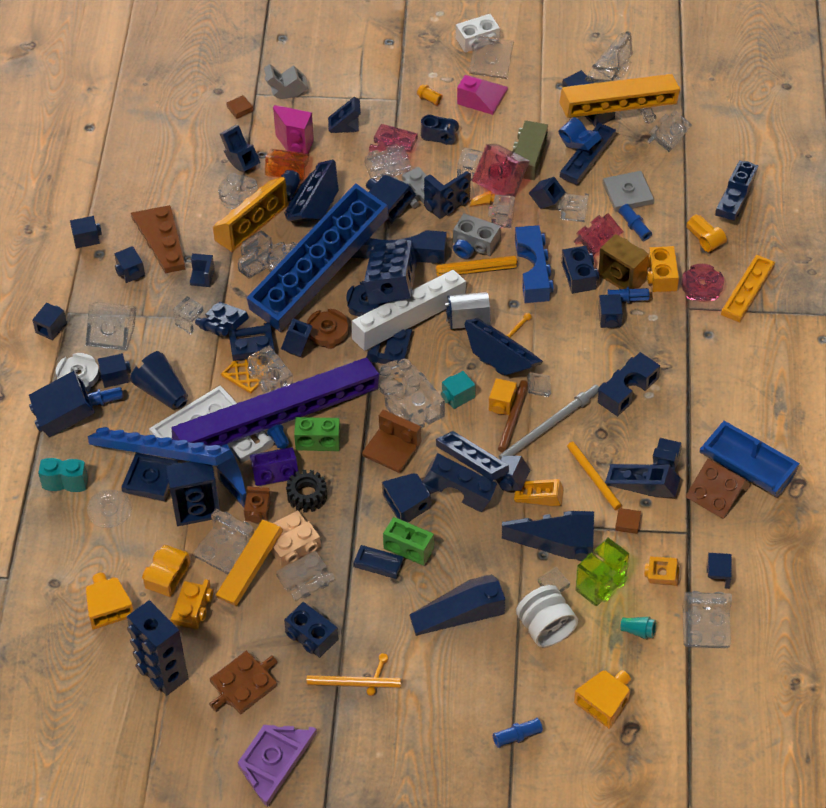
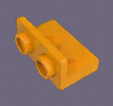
[170,579,213,629]

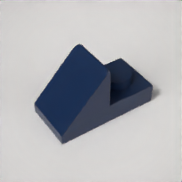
[328,96,361,133]

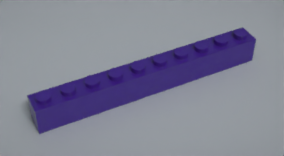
[171,357,379,446]

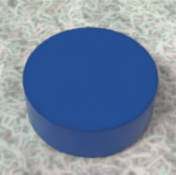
[453,239,474,259]

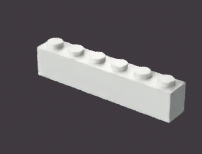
[352,270,466,351]

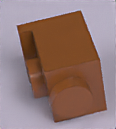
[244,486,271,523]

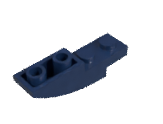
[715,160,759,221]

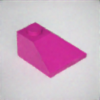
[457,75,508,115]

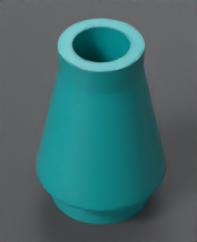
[620,616,656,640]

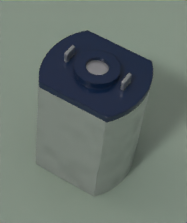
[445,292,490,329]

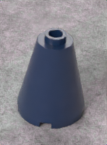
[130,351,188,410]

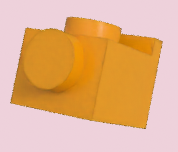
[644,556,680,587]

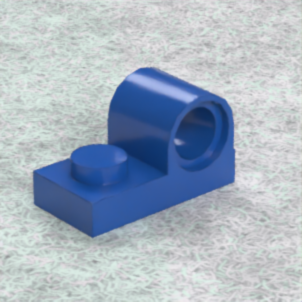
[558,117,602,150]

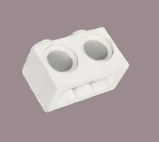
[456,14,500,53]

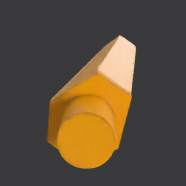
[470,190,502,207]

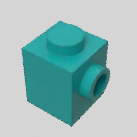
[441,371,475,409]

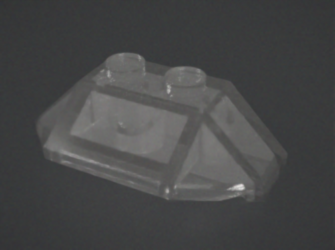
[585,31,633,83]

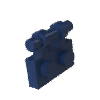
[195,302,249,336]

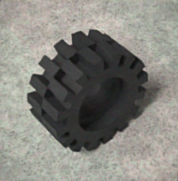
[286,470,327,513]

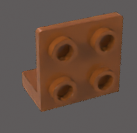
[362,409,422,473]
[686,459,751,519]

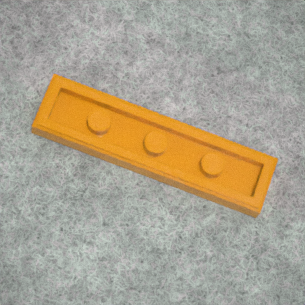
[721,255,775,323]
[216,519,283,606]

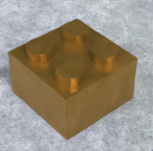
[598,234,649,289]

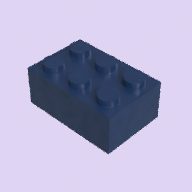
[166,462,221,527]

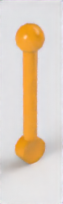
[506,313,532,338]
[366,653,388,696]

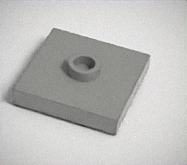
[603,171,654,212]

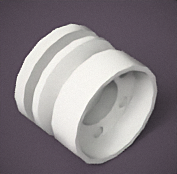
[516,585,578,648]

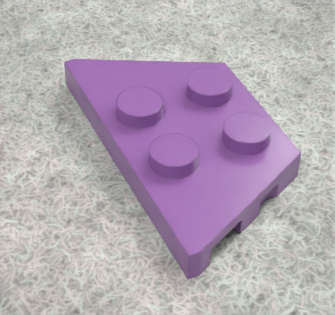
[238,725,317,806]

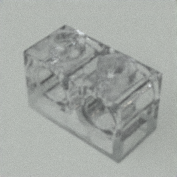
[247,345,293,393]

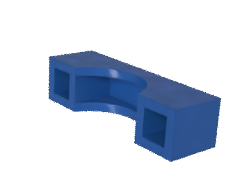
[515,225,553,303]

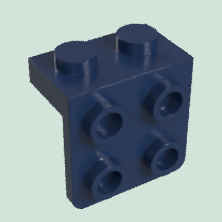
[424,171,471,219]

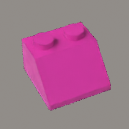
[273,105,314,157]

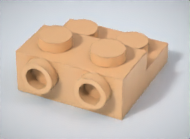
[271,510,321,567]

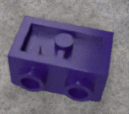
[250,447,298,486]

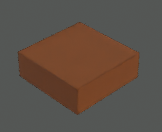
[226,95,253,119]
[615,508,641,534]

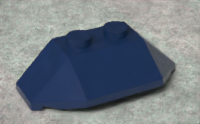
[284,159,339,221]
[464,318,543,375]

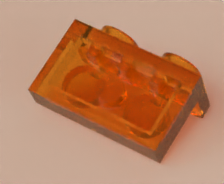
[265,149,310,180]

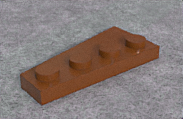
[131,205,186,274]

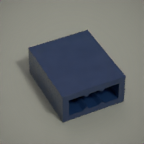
[29,371,95,438]

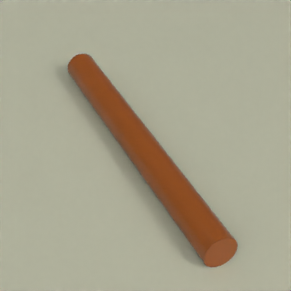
[498,380,529,453]

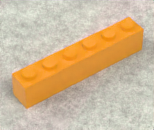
[559,74,680,118]

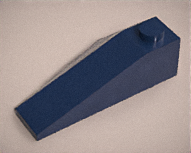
[502,511,594,561]
[409,574,505,636]

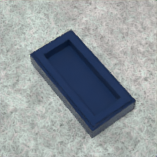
[353,545,404,579]

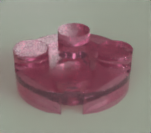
[681,264,724,301]

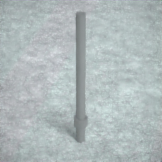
[498,384,599,460]

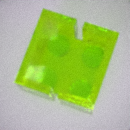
[575,537,629,606]

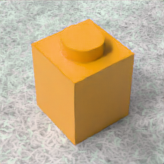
[489,378,517,415]

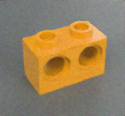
[647,246,679,292]

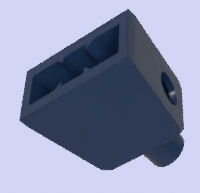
[366,175,416,224]
[382,473,438,523]

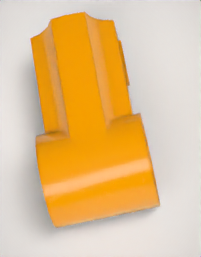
[686,214,727,252]

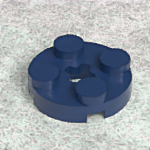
[346,281,388,317]

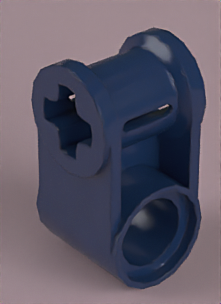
[420,115,459,145]

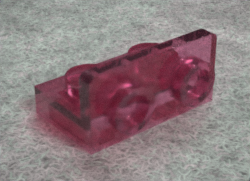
[573,213,624,256]

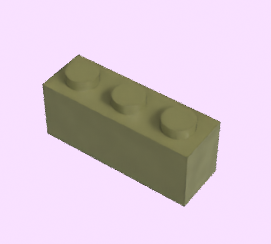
[508,120,548,180]

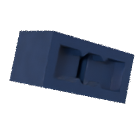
[561,245,599,294]
[284,602,339,658]

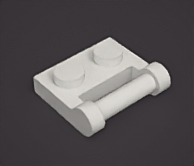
[227,431,274,463]

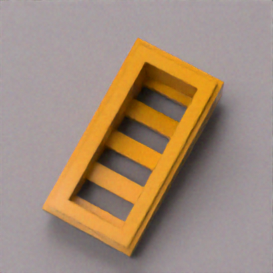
[514,479,563,506]

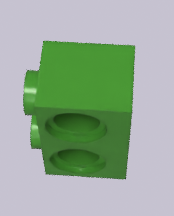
[294,417,341,451]
[383,517,434,566]

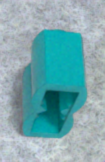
[38,458,88,492]

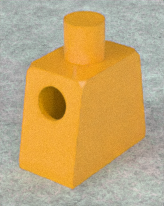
[86,573,134,630]
[574,670,631,729]

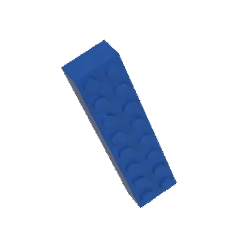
[247,183,389,332]

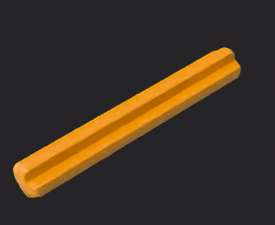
[436,256,517,277]

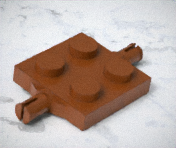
[209,650,278,715]

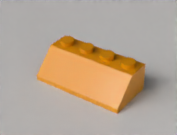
[213,177,288,252]

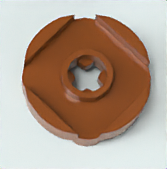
[307,309,349,349]

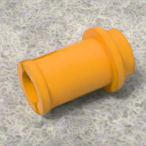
[417,84,443,106]

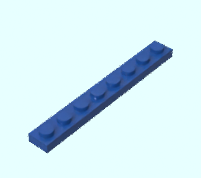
[88,427,232,466]

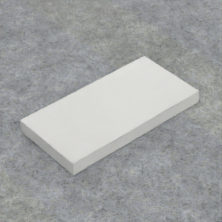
[149,386,237,460]

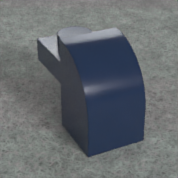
[219,125,261,171]
[653,438,682,472]

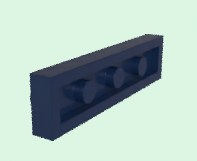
[560,123,616,185]
[436,431,509,481]

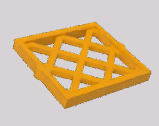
[221,358,273,394]

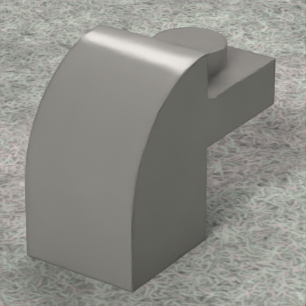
[264,64,309,99]

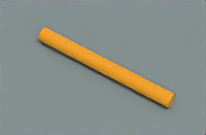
[567,442,622,511]
[306,675,402,688]

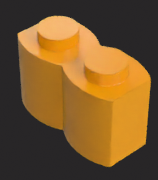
[142,544,190,597]

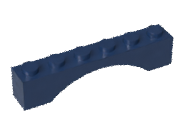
[351,230,447,264]

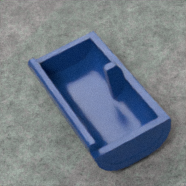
[700,421,800,497]

